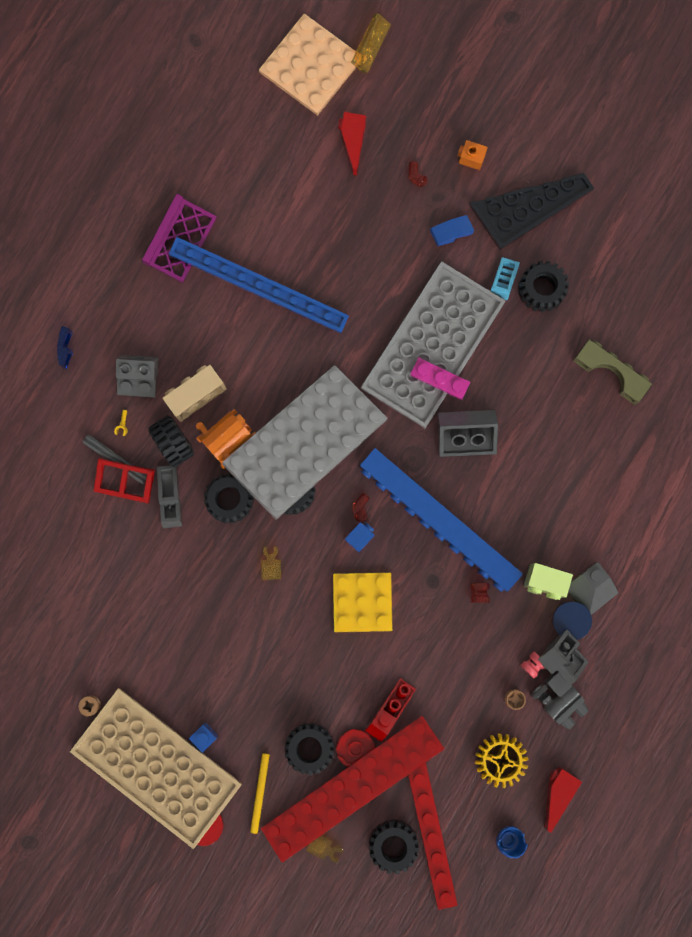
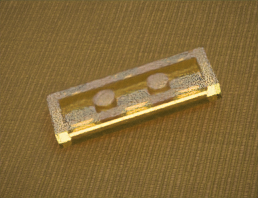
[351,14,391,73]

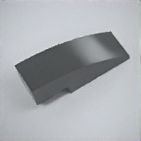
[157,465,182,528]

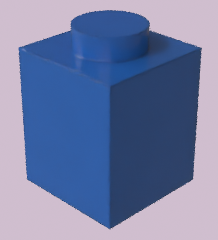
[345,522,375,553]
[189,723,219,753]

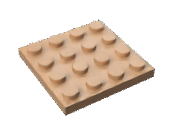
[259,14,363,116]

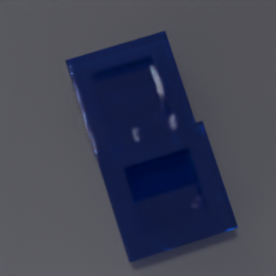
[57,326,73,370]

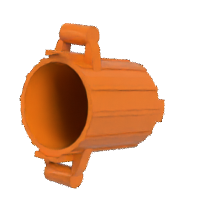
[196,409,256,469]

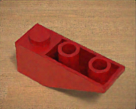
[365,678,416,742]

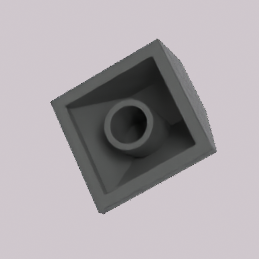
[568,562,618,615]

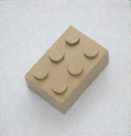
[163,365,227,422]

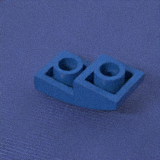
[430,215,474,246]

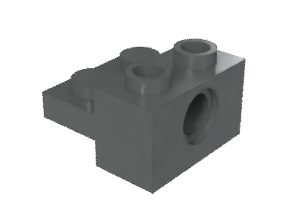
[116,355,158,397]
[538,629,588,685]

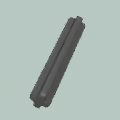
[83,435,147,484]

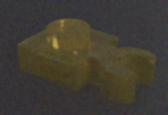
[261,546,282,580]
[306,835,343,863]

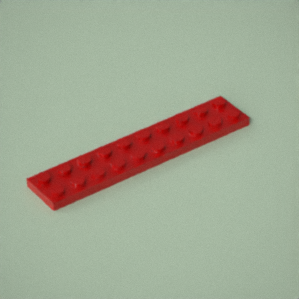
[261,716,445,863]

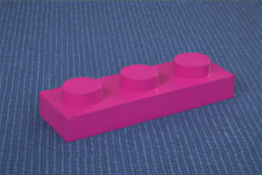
[410,358,470,400]

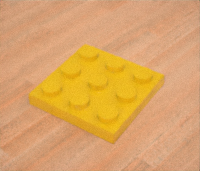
[333,573,392,632]

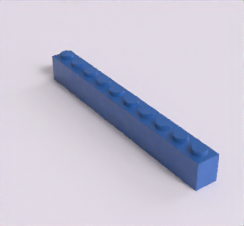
[360,448,523,592]

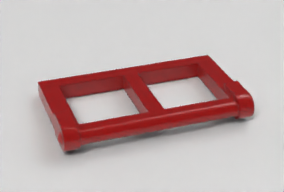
[93,458,155,503]

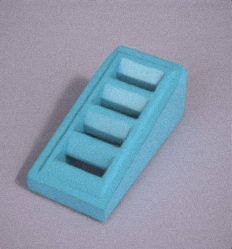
[491,257,520,300]

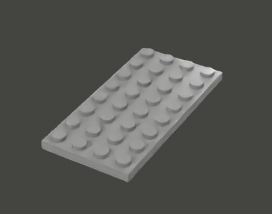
[361,261,505,428]
[223,365,388,520]

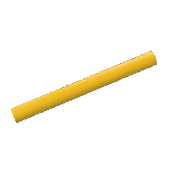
[250,753,270,834]

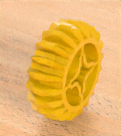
[475,733,528,788]

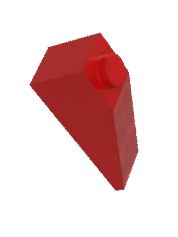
[338,112,366,175]
[545,767,582,833]

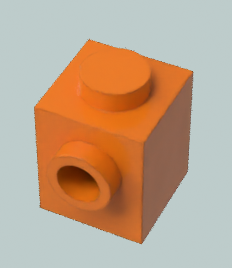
[457,140,488,170]

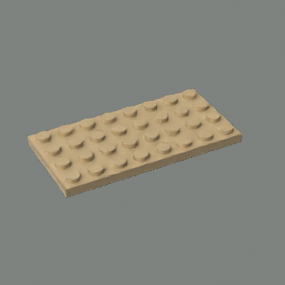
[70,688,242,849]

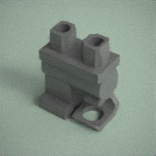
[530,670,589,730]

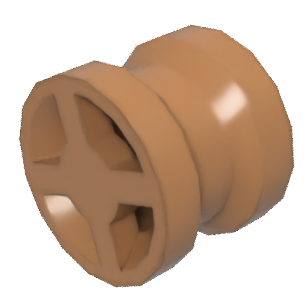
[78,695,101,716]

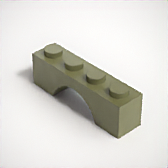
[573,339,652,405]

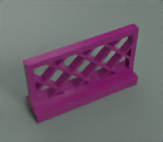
[142,194,217,283]

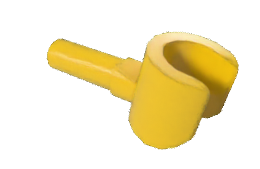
[114,410,128,436]

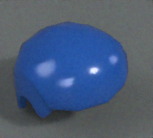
[496,826,528,858]

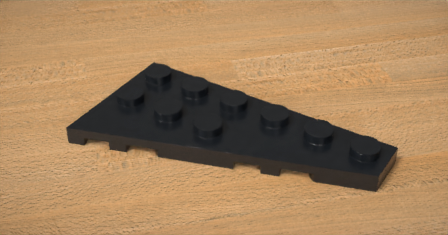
[469,173,594,250]

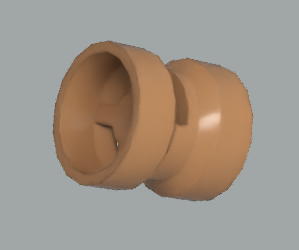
[504,689,526,710]

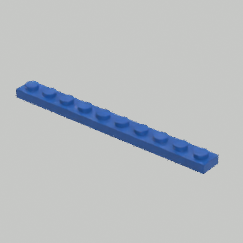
[169,237,349,333]

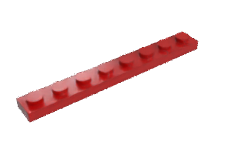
[408,763,458,910]

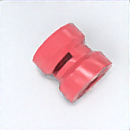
[520,651,544,679]

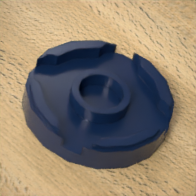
[553,601,592,640]

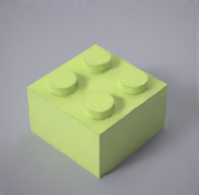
[523,563,573,600]

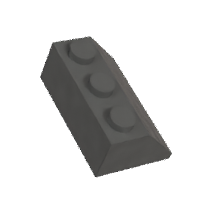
[438,410,498,457]

